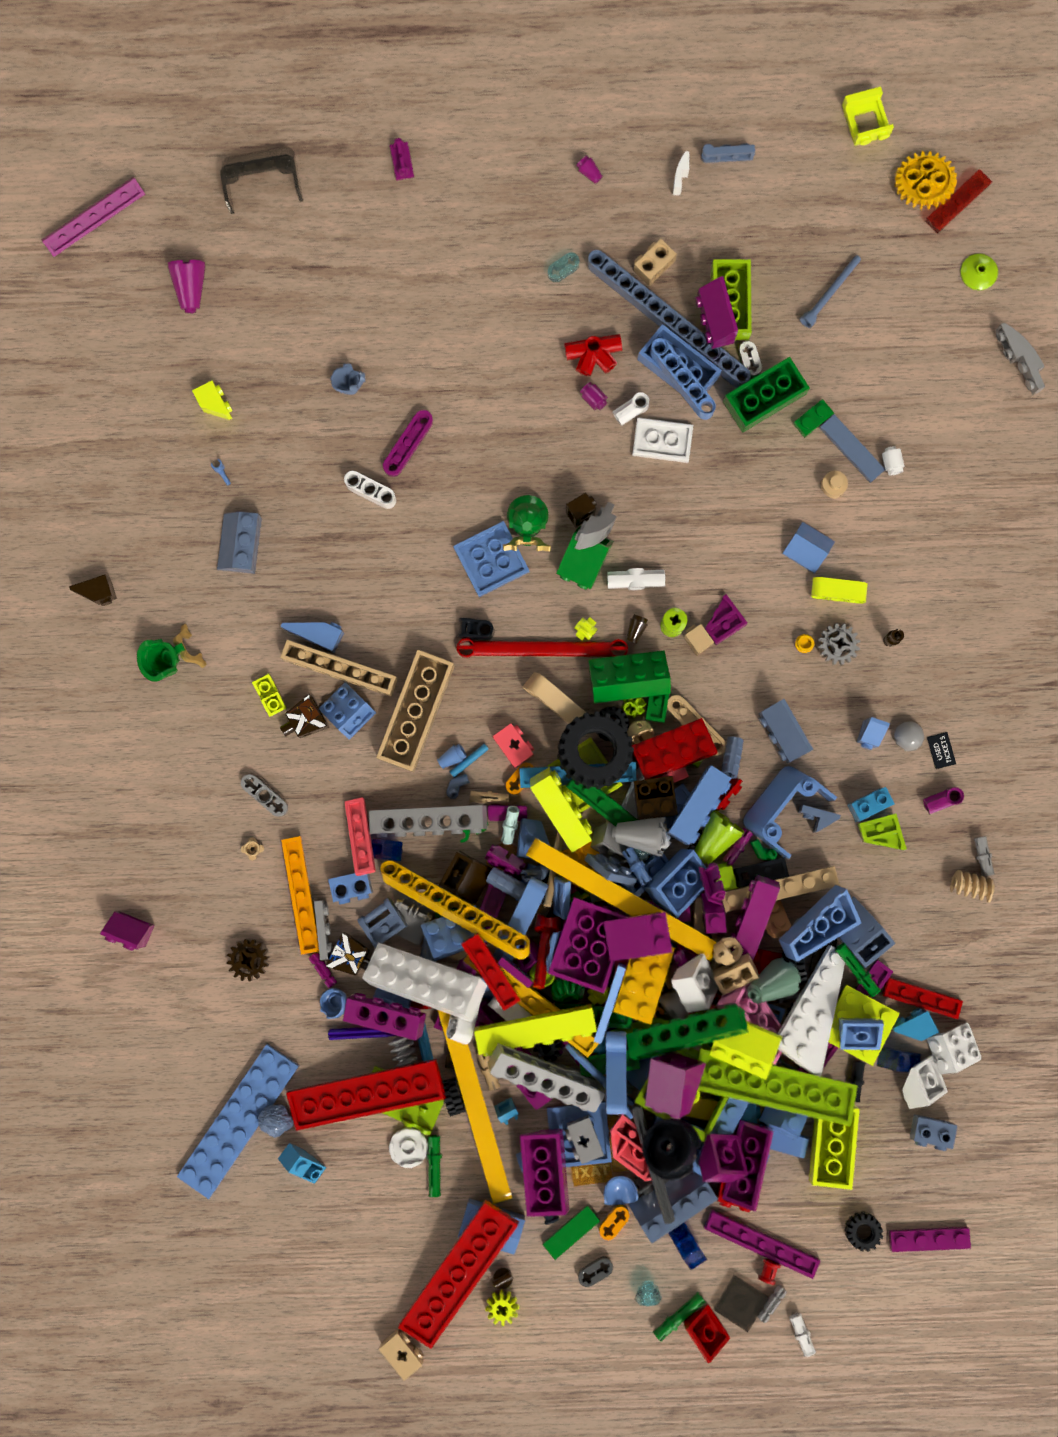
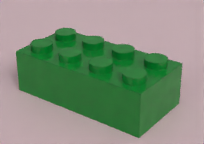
[723,357,810,433]
[588,650,671,703]

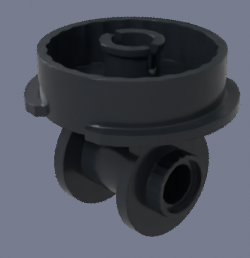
[642,1118,702,1181]

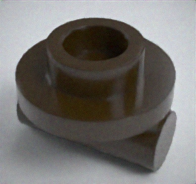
[492,1268,514,1289]

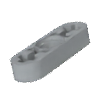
[241,774,289,817]

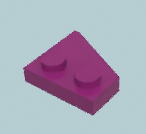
[705,594,747,645]

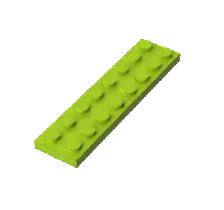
[697,1049,857,1126]

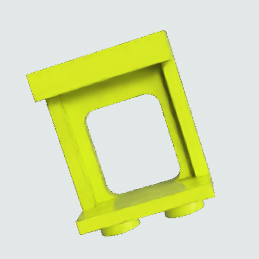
[842,86,894,146]

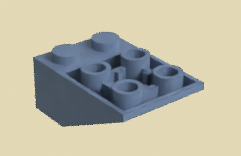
[838,896,896,968]

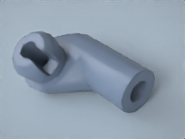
[446,774,470,799]

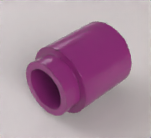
[580,382,608,410]

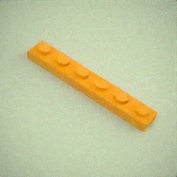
[281,836,319,955]

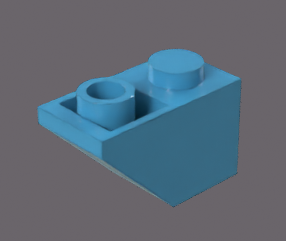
[892,1008,939,1041]
[278,1143,326,1184]

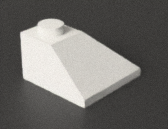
[902,1055,948,1109]

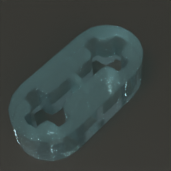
[548,253,580,282]

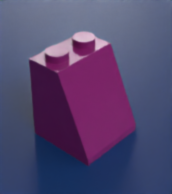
[645,1052,706,1119]

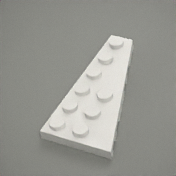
[777,945,845,1077]

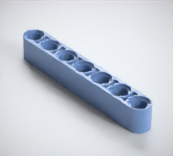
[482,876,549,1001]

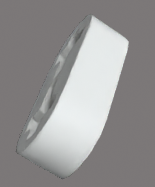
[738,341,762,378]

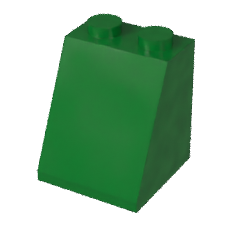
[556,526,614,590]

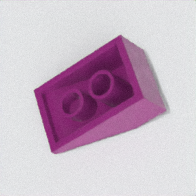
[603,912,672,961]

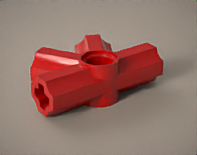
[564,334,623,376]

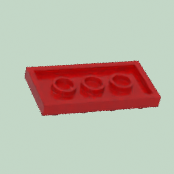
[632,718,718,780]

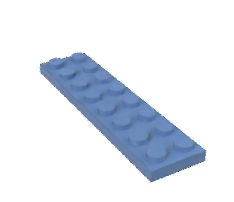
[177,1044,299,1199]

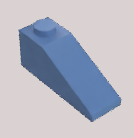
[281,622,344,653]

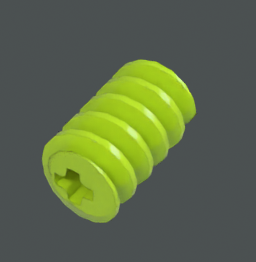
[660,608,687,637]

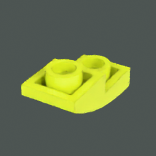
[252,673,286,717]

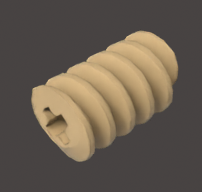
[950,870,995,903]

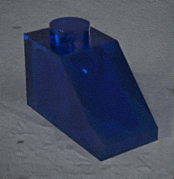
[371,839,403,861]

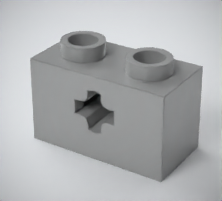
[565,1115,604,1164]

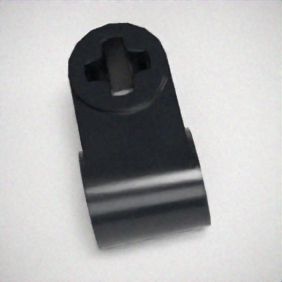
[457,618,495,640]

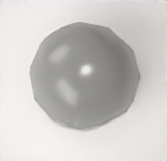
[894,721,924,752]

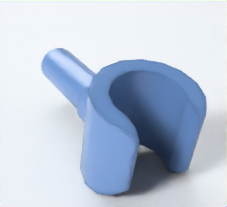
[211,459,231,486]

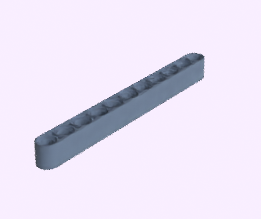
[588,250,751,388]

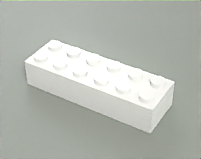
[362,942,487,1022]

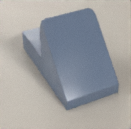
[798,805,841,833]

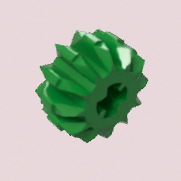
[551,977,585,1005]

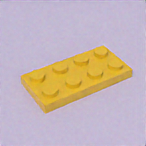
[613,947,675,1025]

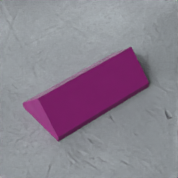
[722,1120,774,1212]

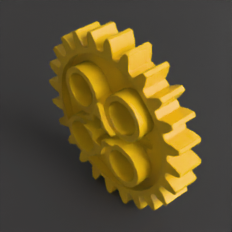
[895,151,957,210]

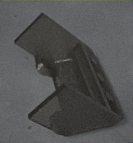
[220,147,304,214]

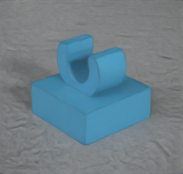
[494,1097,518,1125]

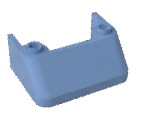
[743,766,837,859]

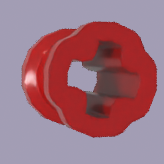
[758,1259,781,1285]

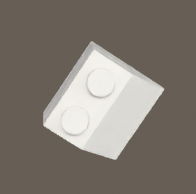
[672,953,718,1013]

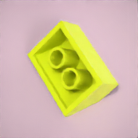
[710,1017,783,1080]

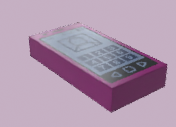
[498,955,534,988]

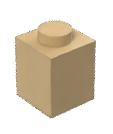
[684,624,714,656]

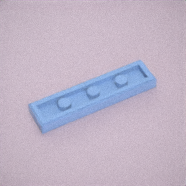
[594,963,626,1044]

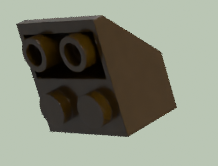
[634,776,678,820]
[438,851,492,904]

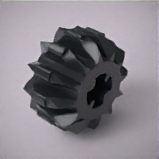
[533,1039,565,1061]

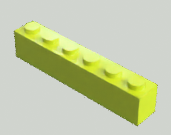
[474,1004,597,1057]

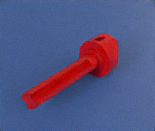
[533,913,562,989]

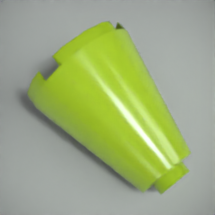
[695,810,745,864]

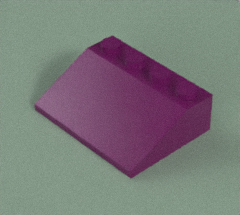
[548,898,628,993]

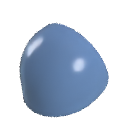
[604,1176,638,1205]

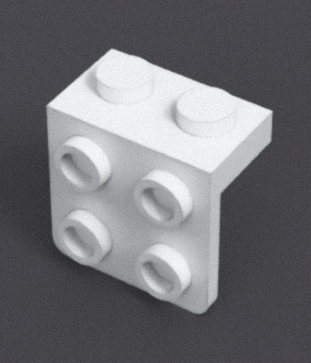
[927,1023,981,1075]

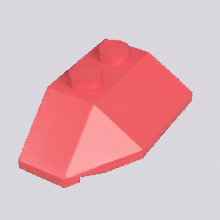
[610,1114,670,1181]

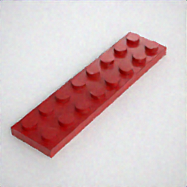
[286,1059,446,1131]
[398,1200,519,1349]

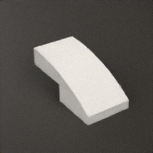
[673,151,689,195]

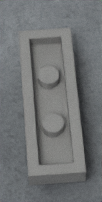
[314,900,333,960]

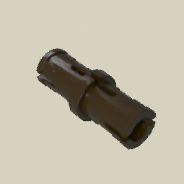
[883,629,904,647]

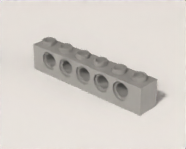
[369,805,487,838]
[487,1043,606,1113]

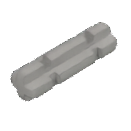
[757,1285,787,1323]

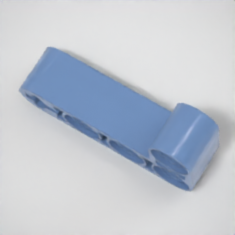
[606,1031,627,1114]

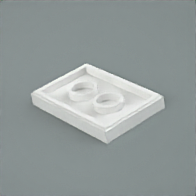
[632,417,693,463]

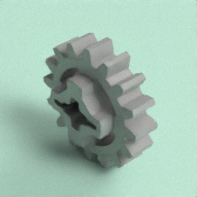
[818,623,860,665]

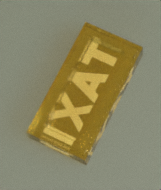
[571,1163,612,1186]

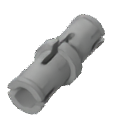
[974,836,995,877]

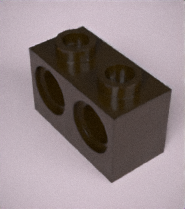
[566,492,597,528]

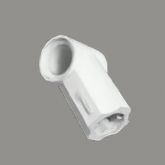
[613,392,649,426]

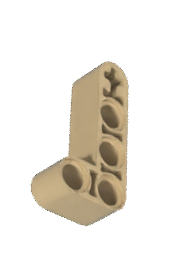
[522,672,586,724]

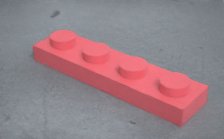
[345,797,376,876]

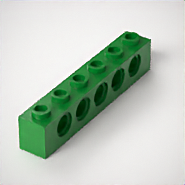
[626,1004,749,1061]

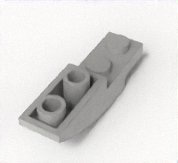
[996,323,1045,395]
[575,502,617,550]

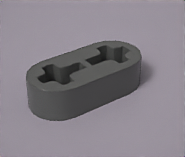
[578,1256,613,1287]

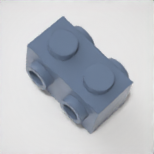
[909,1114,957,1151]

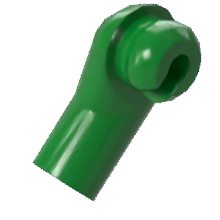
[750,839,777,861]

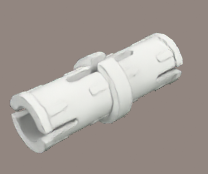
[789,1313,816,1357]

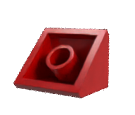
[683,1304,730,1363]

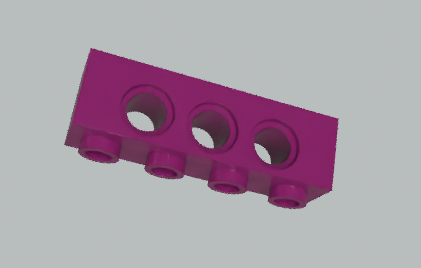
[343,993,426,1040]

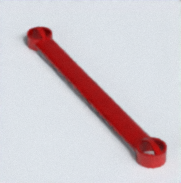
[456,638,628,658]

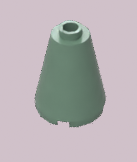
[747,958,801,1003]

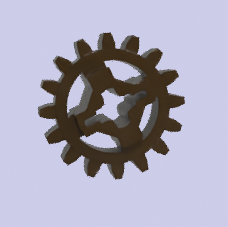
[226,939,270,982]

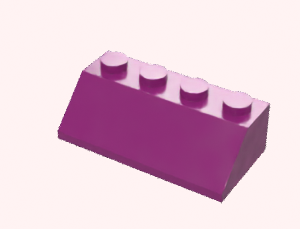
[520,1129,570,1217]

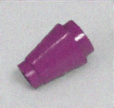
[576,155,603,184]

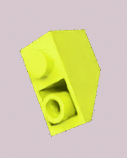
[192,381,233,420]

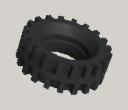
[557,711,634,789]

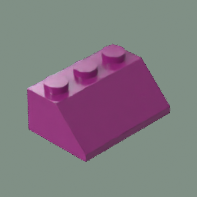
[695,276,738,349]

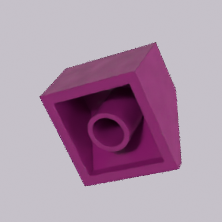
[699,1134,748,1182]

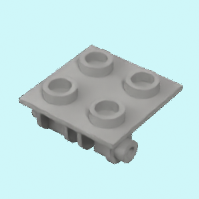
[395,893,435,945]

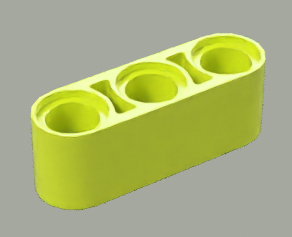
[811,577,868,604]

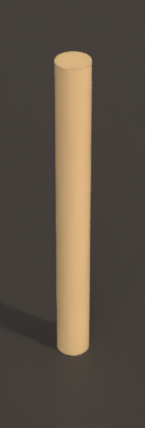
[543,832,564,907]

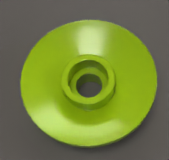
[960,254,998,290]

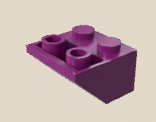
[100,911,155,951]

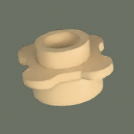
[241,837,264,861]

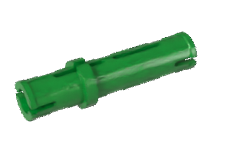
[835,943,881,997]
[427,1135,442,1197]
[653,1292,706,1342]

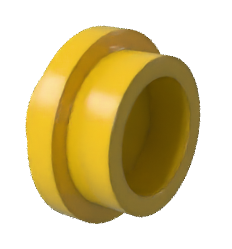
[795,634,814,653]

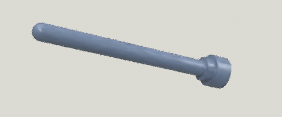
[800,255,861,328]

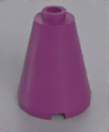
[168,260,206,313]

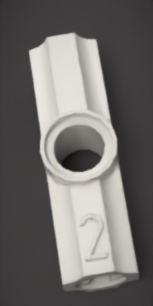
[607,568,665,590]

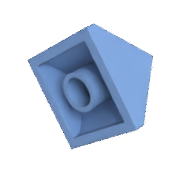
[782,522,835,574]
[839,1018,884,1050]

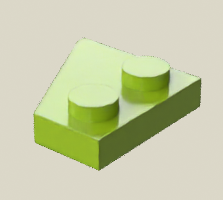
[858,813,907,850]

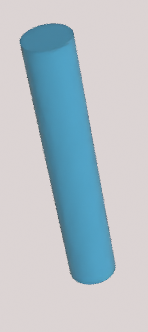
[450,744,489,777]

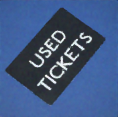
[927,732,956,769]

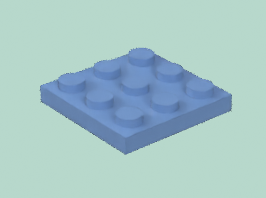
[453,521,530,597]
[547,1101,612,1167]

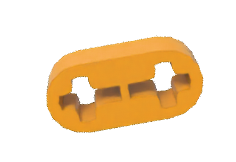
[506,762,534,795]
[599,1205,630,1240]

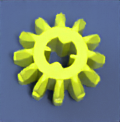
[485,1290,519,1326]

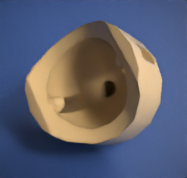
[820,471,848,499]
[627,720,654,745]
[713,938,743,966]

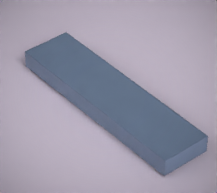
[820,414,885,483]

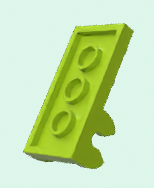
[372,1066,444,1135]

